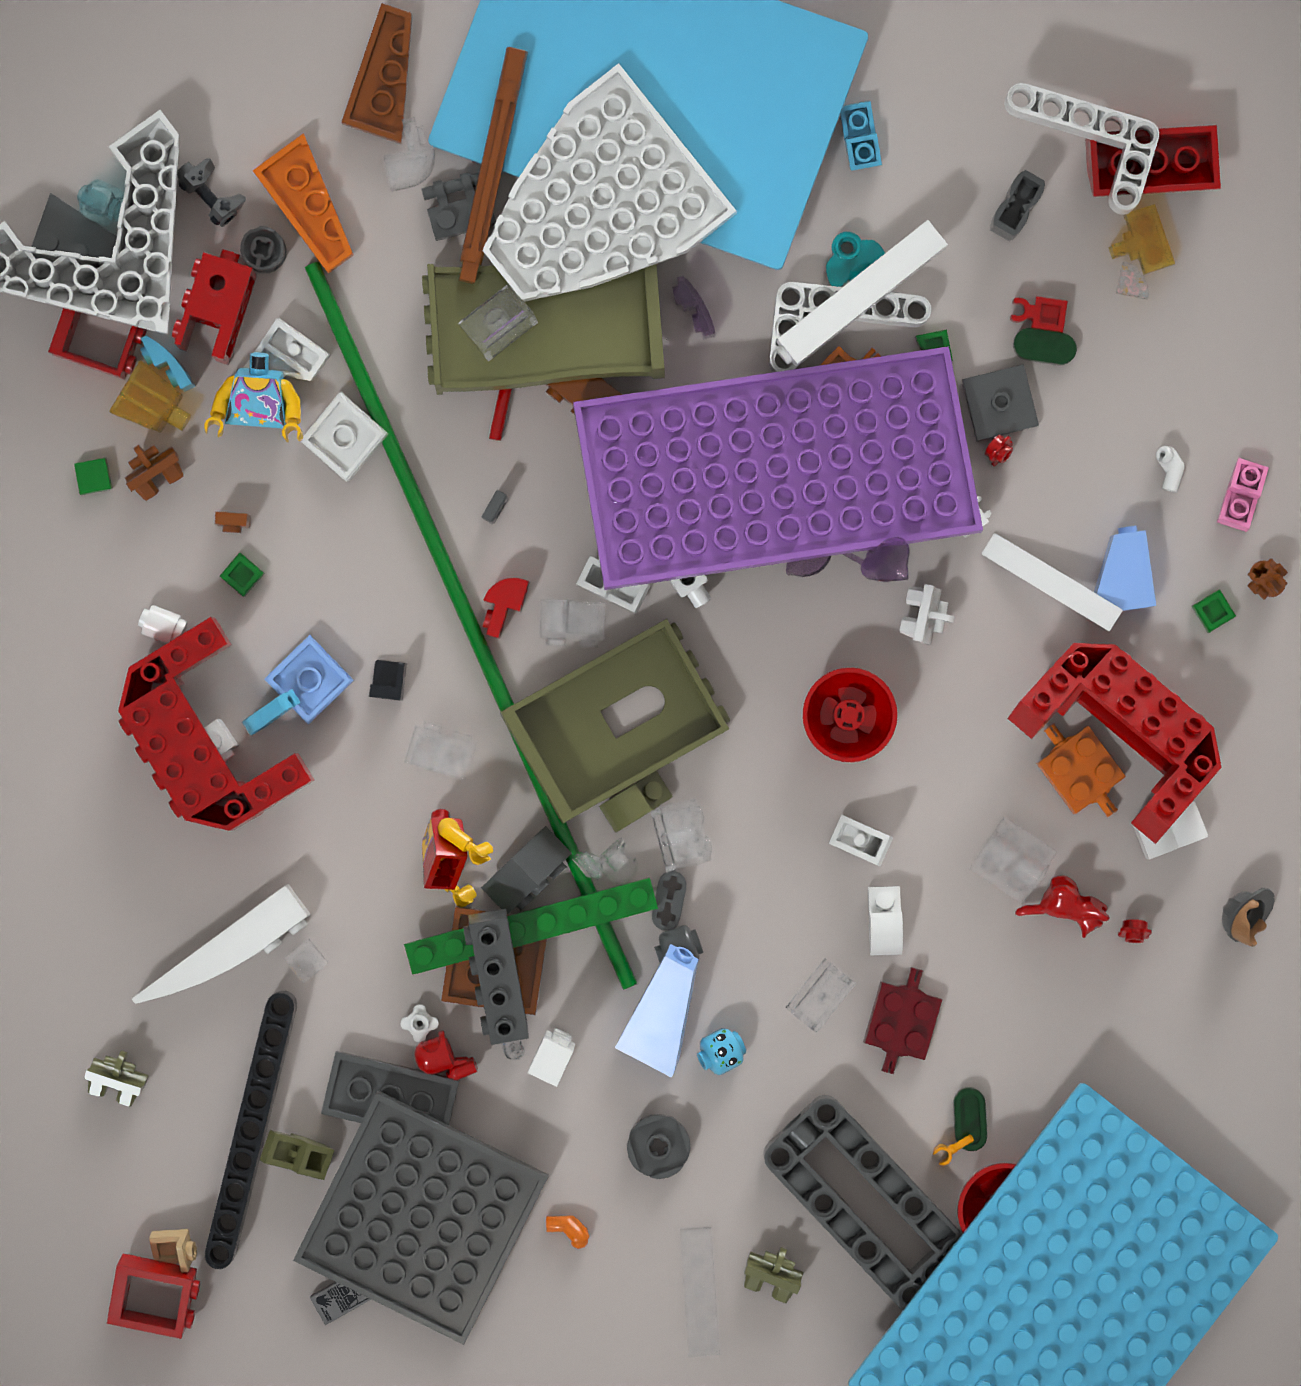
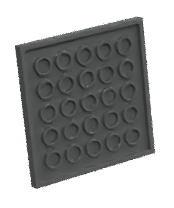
[293,1090,549,1345]

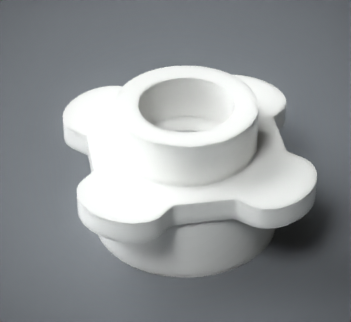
[401,1004,439,1043]

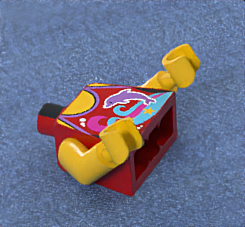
[422,809,493,907]

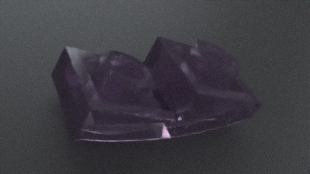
[672,276,716,340]

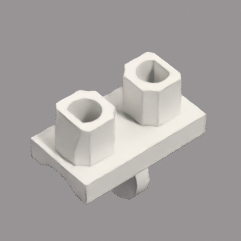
[900,584,955,645]

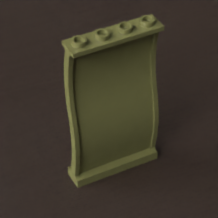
[422,264,665,395]

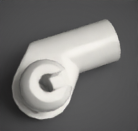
[1156,446,1185,493]

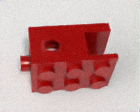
[172,249,257,365]

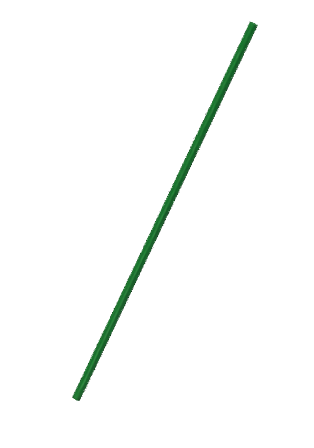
[305,261,637,990]

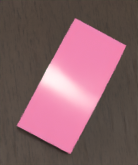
[1217,458,1269,532]

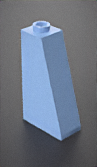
[615,944,699,1077]

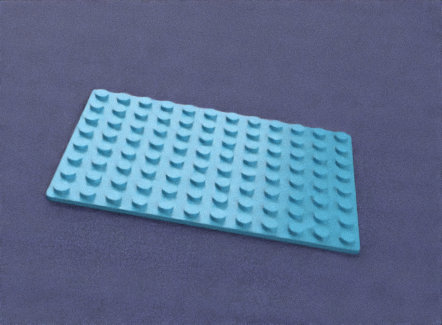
[428,0,868,270]
[848,1083,1278,1386]

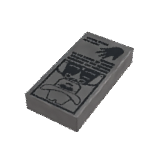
[310,1282,371,1325]

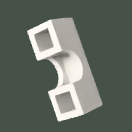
[528,1028,575,1087]

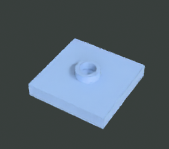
[265,635,354,724]

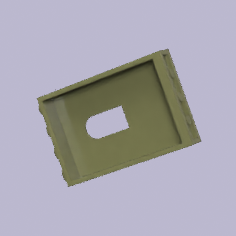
[500,619,730,824]

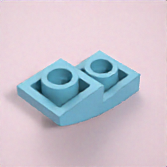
[840,101,882,171]
[140,336,196,392]

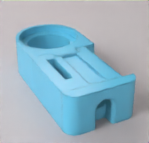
[242,689,301,736]

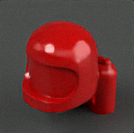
[414,1030,478,1080]

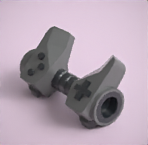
[177,158,246,227]

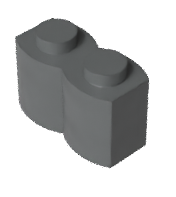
[990,170,1045,241]

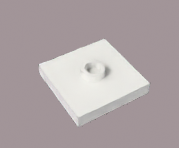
[301,392,388,482]

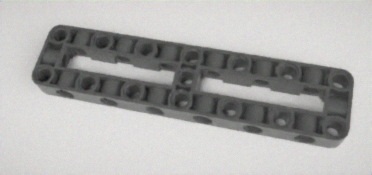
[763,1095,962,1311]

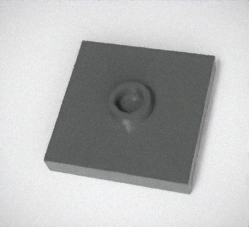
[962,364,1039,441]

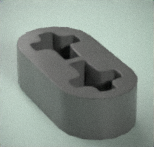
[652,871,686,930]

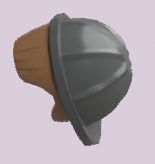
[1222,888,1275,947]

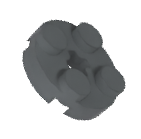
[627,1114,690,1179]

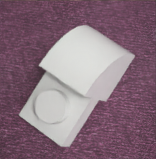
[576,556,650,614]
[868,886,903,955]

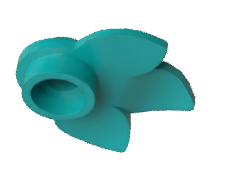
[826,232,885,287]

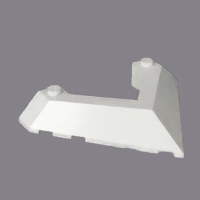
[0,110,180,335]

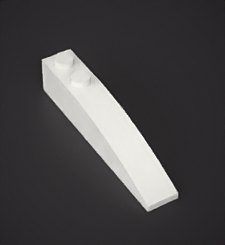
[132,884,311,1004]

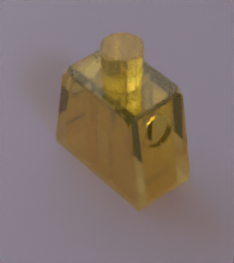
[109,360,191,433]

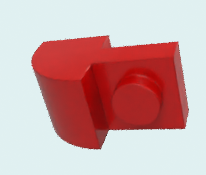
[483,578,530,639]

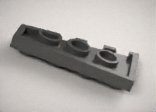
[31,193,117,258]

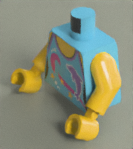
[204,352,304,443]

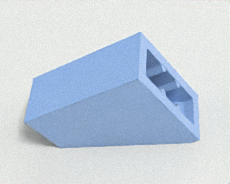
[1094,526,1156,611]

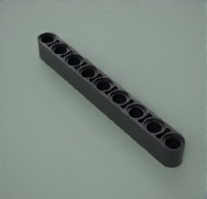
[205,991,297,1269]

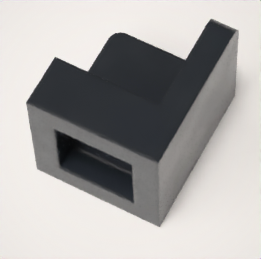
[369,660,407,701]

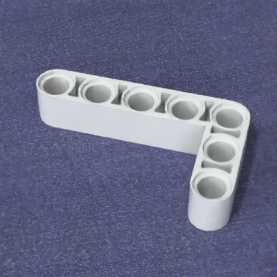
[1004,83,1159,215]
[769,282,931,372]

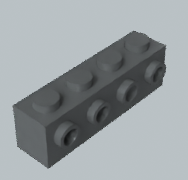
[463,909,529,1045]

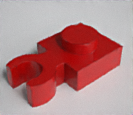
[1010,296,1068,333]

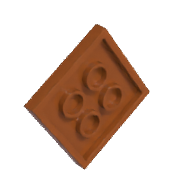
[441,906,547,1015]

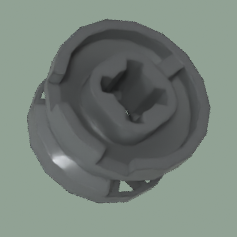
[240,226,287,273]

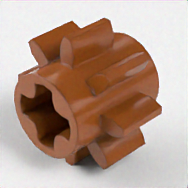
[1247,558,1288,600]

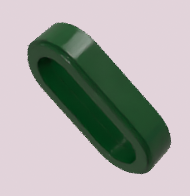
[1013,328,1077,366]
[953,1087,987,1151]

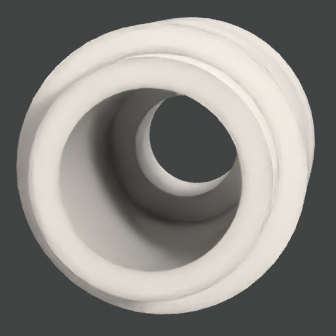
[138,605,188,644]

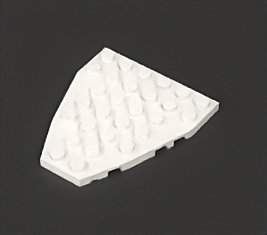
[482,63,737,302]

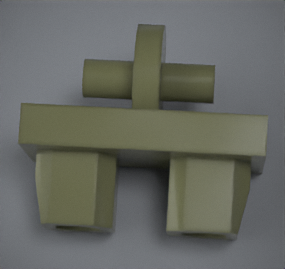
[84,1050,148,1107]
[744,1247,803,1303]

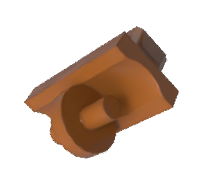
[125,444,184,501]

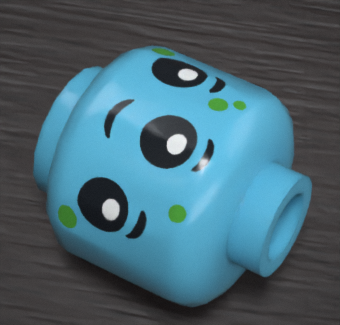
[697,1028,746,1075]

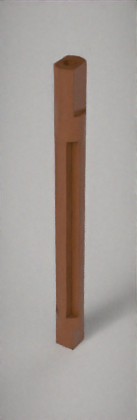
[459,47,528,284]

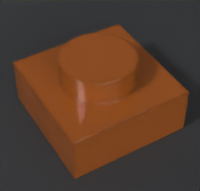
[215,512,251,533]

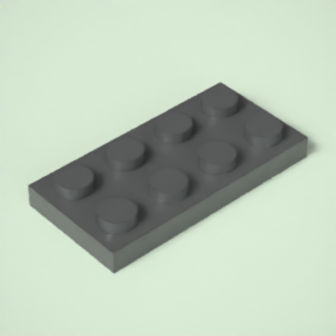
[321,1051,460,1125]

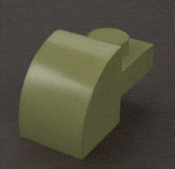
[599,770,673,833]
[260,1130,335,1180]

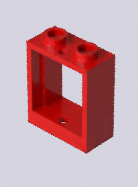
[48,308,147,380]
[106,1253,201,1339]

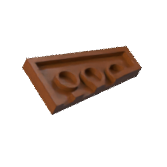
[341,3,412,144]

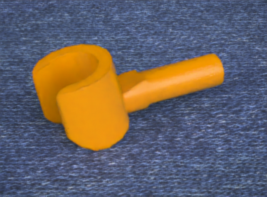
[933,1134,974,1165]

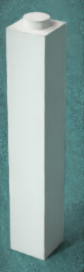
[776,220,948,367]

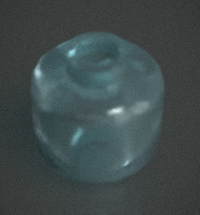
[77,179,124,226]

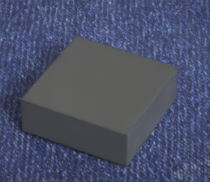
[481,490,508,524]

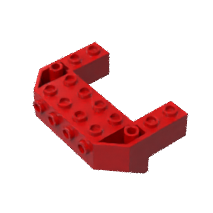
[118,617,315,831]
[1007,643,1222,844]

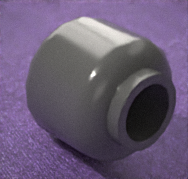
[654,925,704,962]

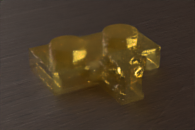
[1108,204,1175,275]

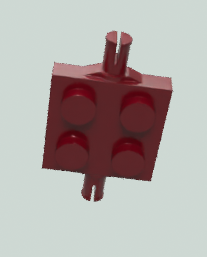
[863,967,943,1074]

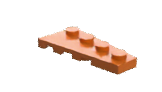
[252,133,354,274]

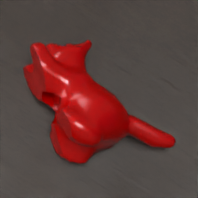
[1015,876,1110,938]

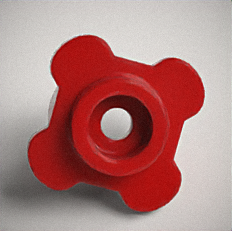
[984,434,1013,467]
[1118,919,1152,943]

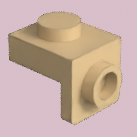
[149,1229,197,1273]

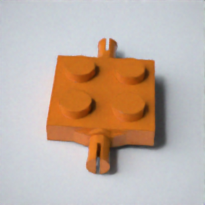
[1036,723,1126,817]

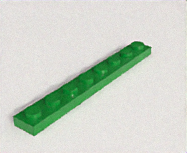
[404,877,658,975]

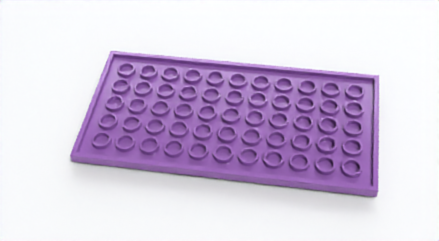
[573,346,983,590]

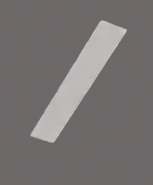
[982,533,1123,631]

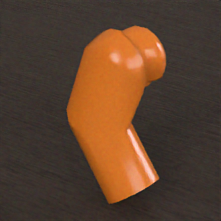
[546,1216,589,1249]

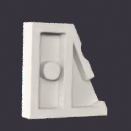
[244,318,331,381]

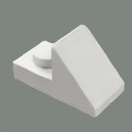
[829,815,893,867]

